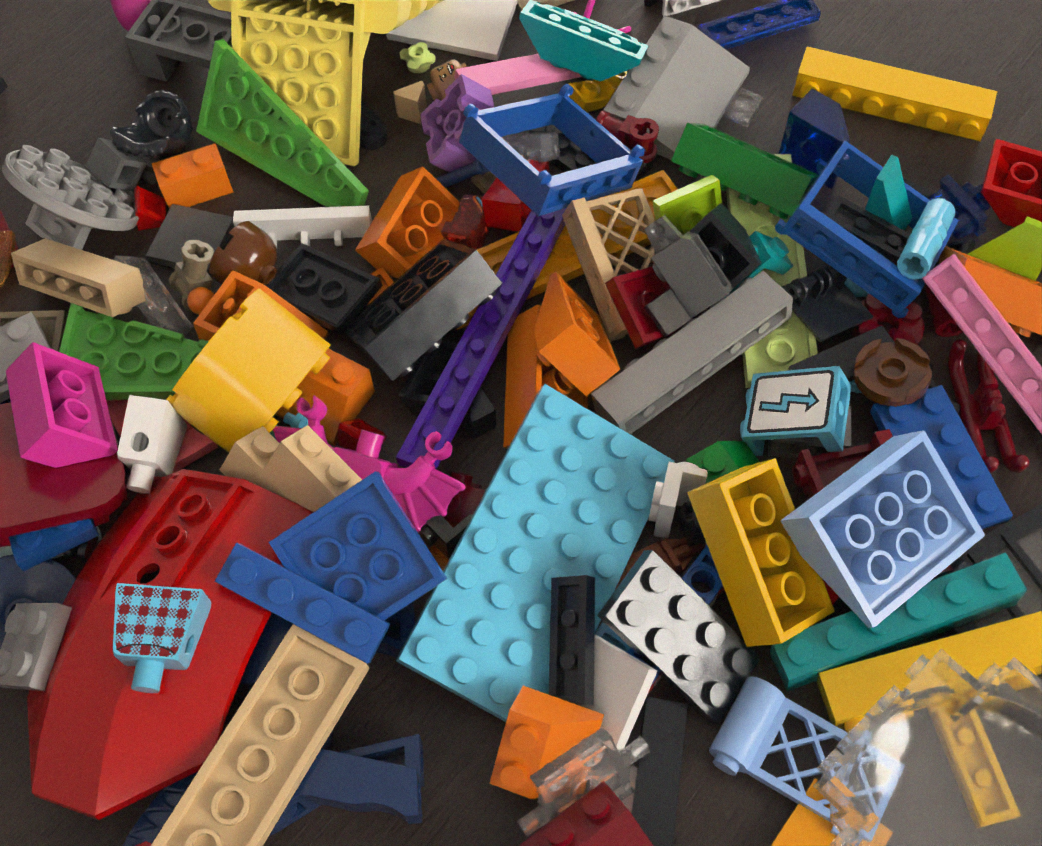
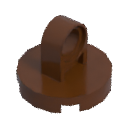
[853,338,932,407]

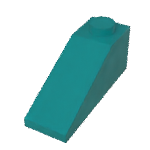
[865,155,912,234]

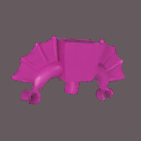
[272,395,465,532]

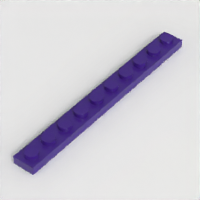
[396,208,567,469]

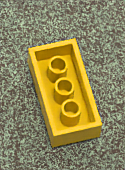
[687,458,835,647]

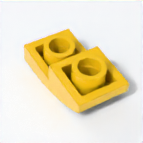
[568,71,627,112]

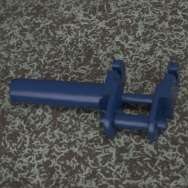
[436,159,490,188]

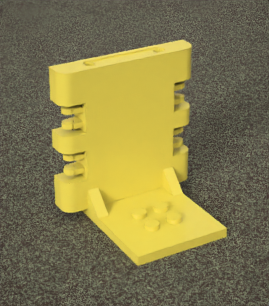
[208,0,443,166]

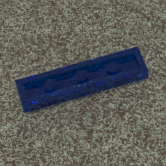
[698,0,821,50]

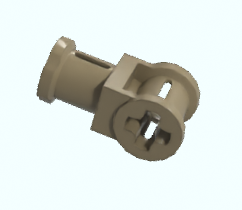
[169,240,214,312]

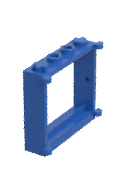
[459,84,645,216]
[775,141,959,318]

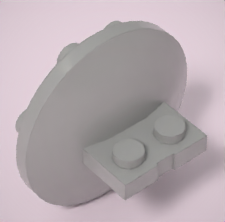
[2,145,139,250]

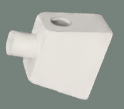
[117,395,187,493]

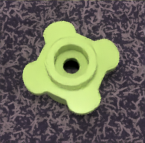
[400,42,436,73]

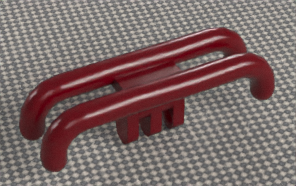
[948,339,1030,474]

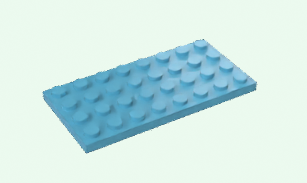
[396,384,674,722]

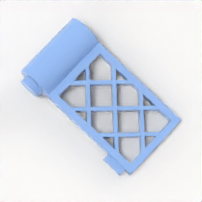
[709,677,904,846]

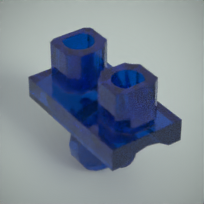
[929,174,991,240]

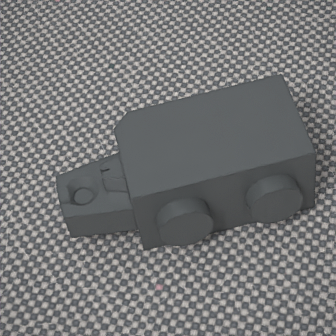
[644,215,733,318]

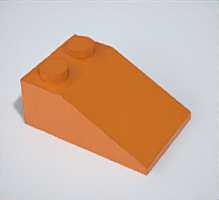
[533,271,620,396]

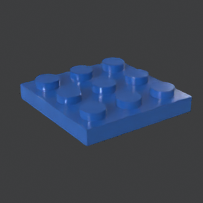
[269,471,447,646]

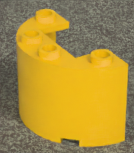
[166,288,331,453]

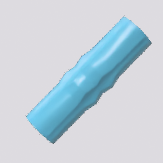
[897,198,955,280]

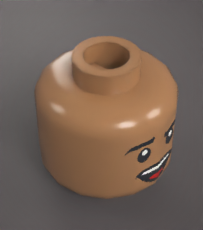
[427,59,467,101]

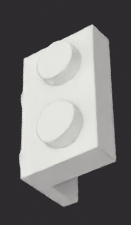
[649,462,708,539]

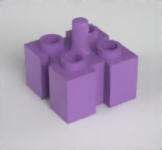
[420,74,502,172]

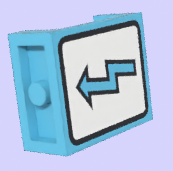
[740,366,851,456]

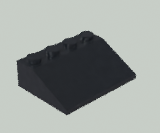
[343,239,502,381]

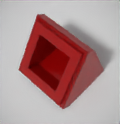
[134,186,166,231]
[338,418,387,451]

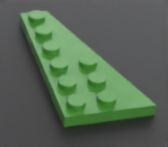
[196,39,369,207]
[59,303,209,400]

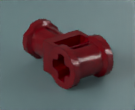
[596,110,659,163]

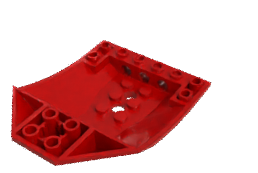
[27,469,313,820]

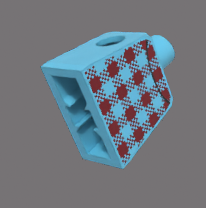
[113,583,212,693]

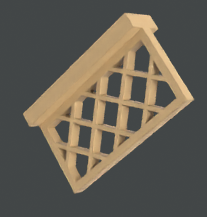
[562,188,688,342]

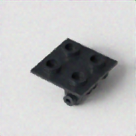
[782,266,874,342]

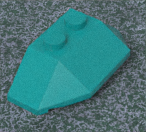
[519,0,648,82]

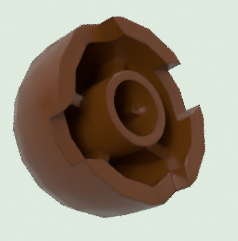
[209,221,277,285]

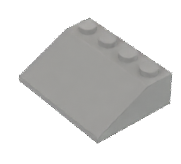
[603,15,750,159]

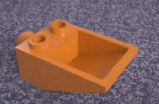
[187,271,329,341]

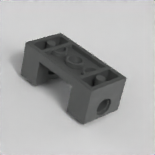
[125,0,232,82]

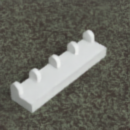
[233,205,372,248]

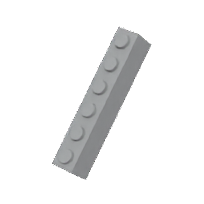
[591,271,793,434]

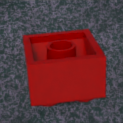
[981,139,1042,227]

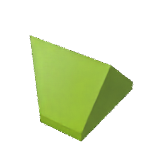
[968,216,1042,281]

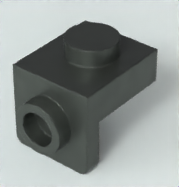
[418,514,472,560]

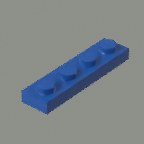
[215,543,390,664]

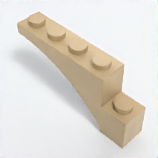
[219,425,362,512]

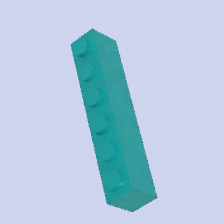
[770,553,1027,692]

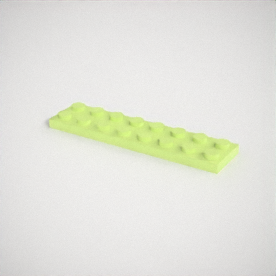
[726,154,818,388]

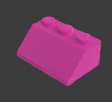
[6,342,118,468]

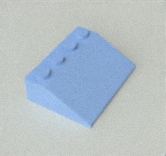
[780,430,985,628]

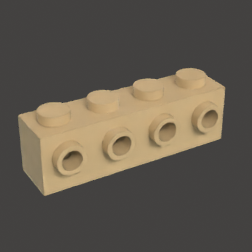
[11,238,146,317]

